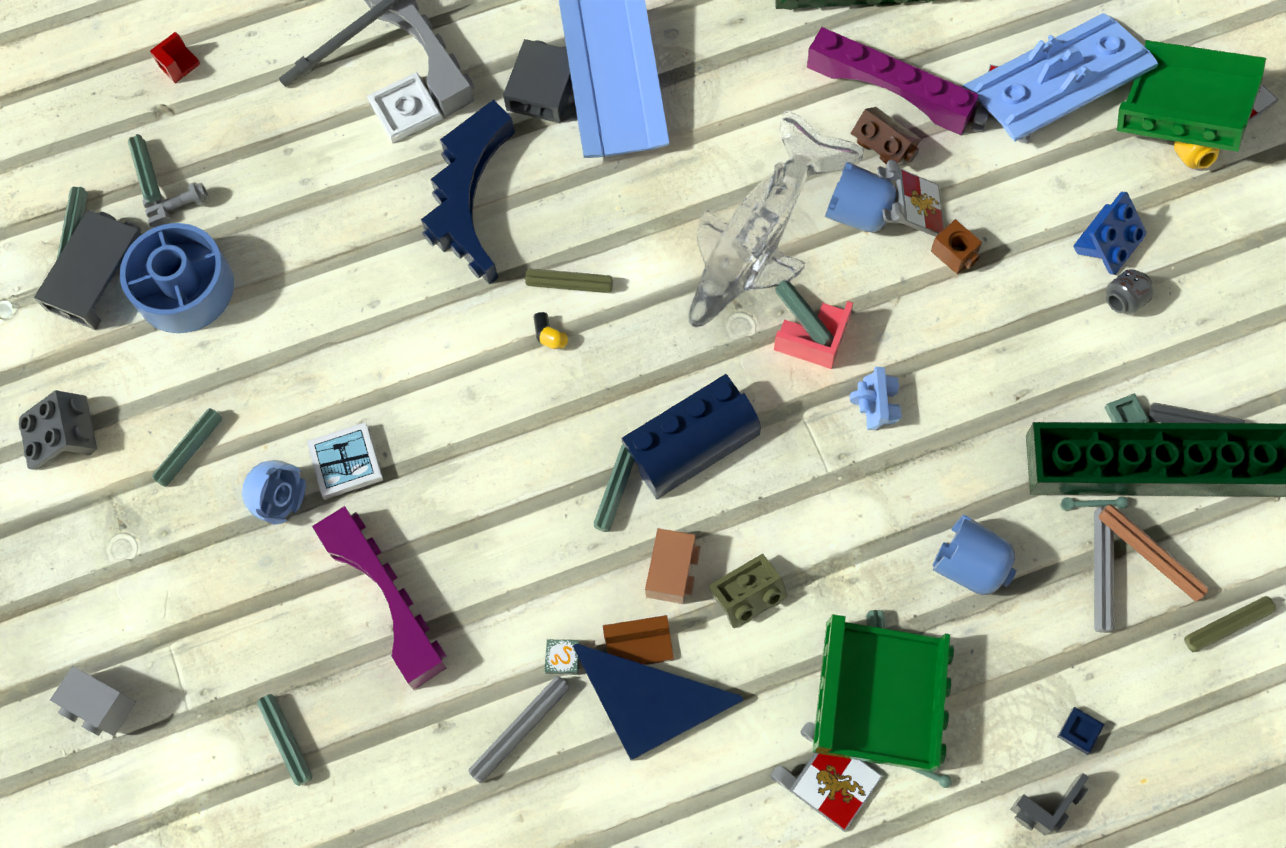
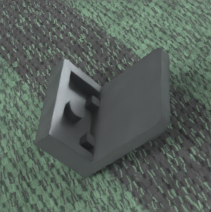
[19,390,97,470]

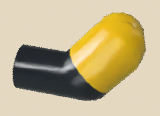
[533,312,568,349]

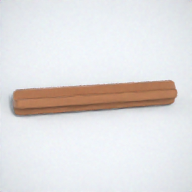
[1098,504,1209,601]

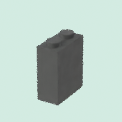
[503,39,573,123]

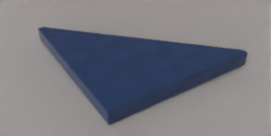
[573,644,744,761]

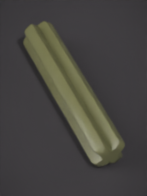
[525,268,613,293]
[1184,596,1276,652]

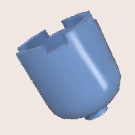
[824,162,897,233]
[932,514,1016,595]

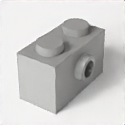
[50,666,137,737]

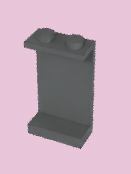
[34,210,142,330]

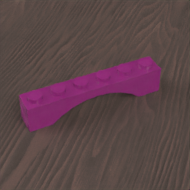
[807,27,979,135]
[312,506,447,690]

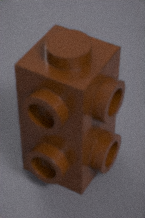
[850,107,922,166]

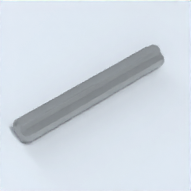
[1094,507,1114,633]
[468,676,569,783]

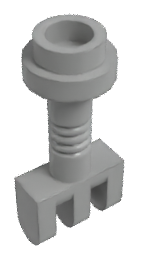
[143,182,209,227]

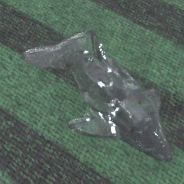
[688,110,864,327]

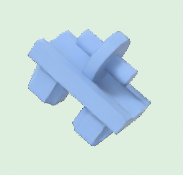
[849,367,902,430]

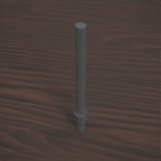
[279,0,402,87]

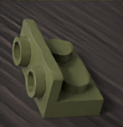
[708,553,788,628]

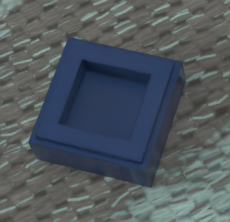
[1057,707,1105,755]

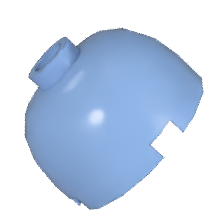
[242,460,306,525]

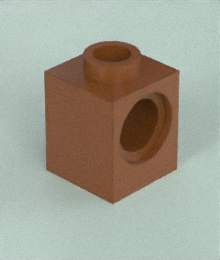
[931,219,982,274]

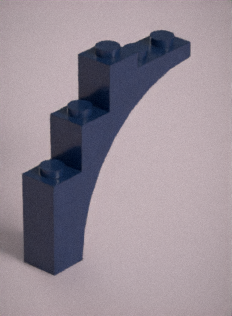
[421,99,515,284]

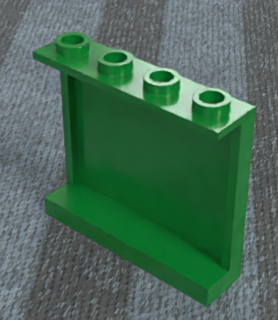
[1117,40,1266,152]
[812,614,954,772]

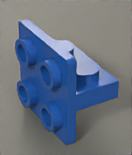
[1073,191,1147,275]

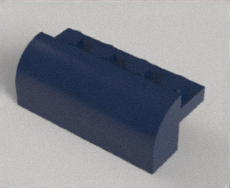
[621,374,761,499]

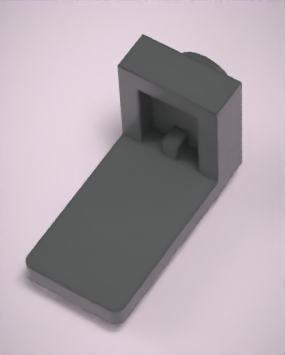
[1010,773,1089,835]

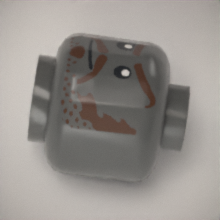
[1106,269,1153,315]

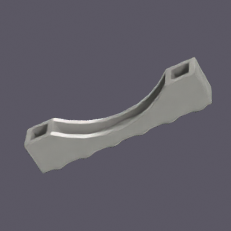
[364,0,474,117]

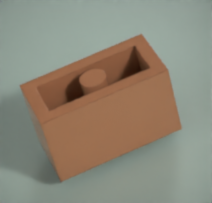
[645,528,701,604]

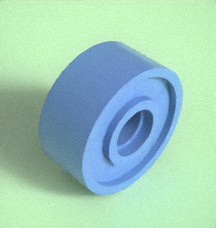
[120,223,234,333]

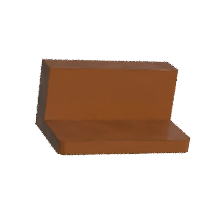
[602,615,674,665]

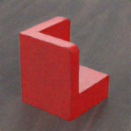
[150,32,200,83]

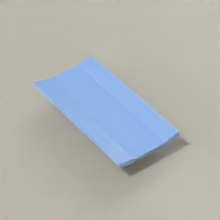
[559,0,669,158]
[963,13,1158,142]

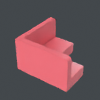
[774,301,853,369]

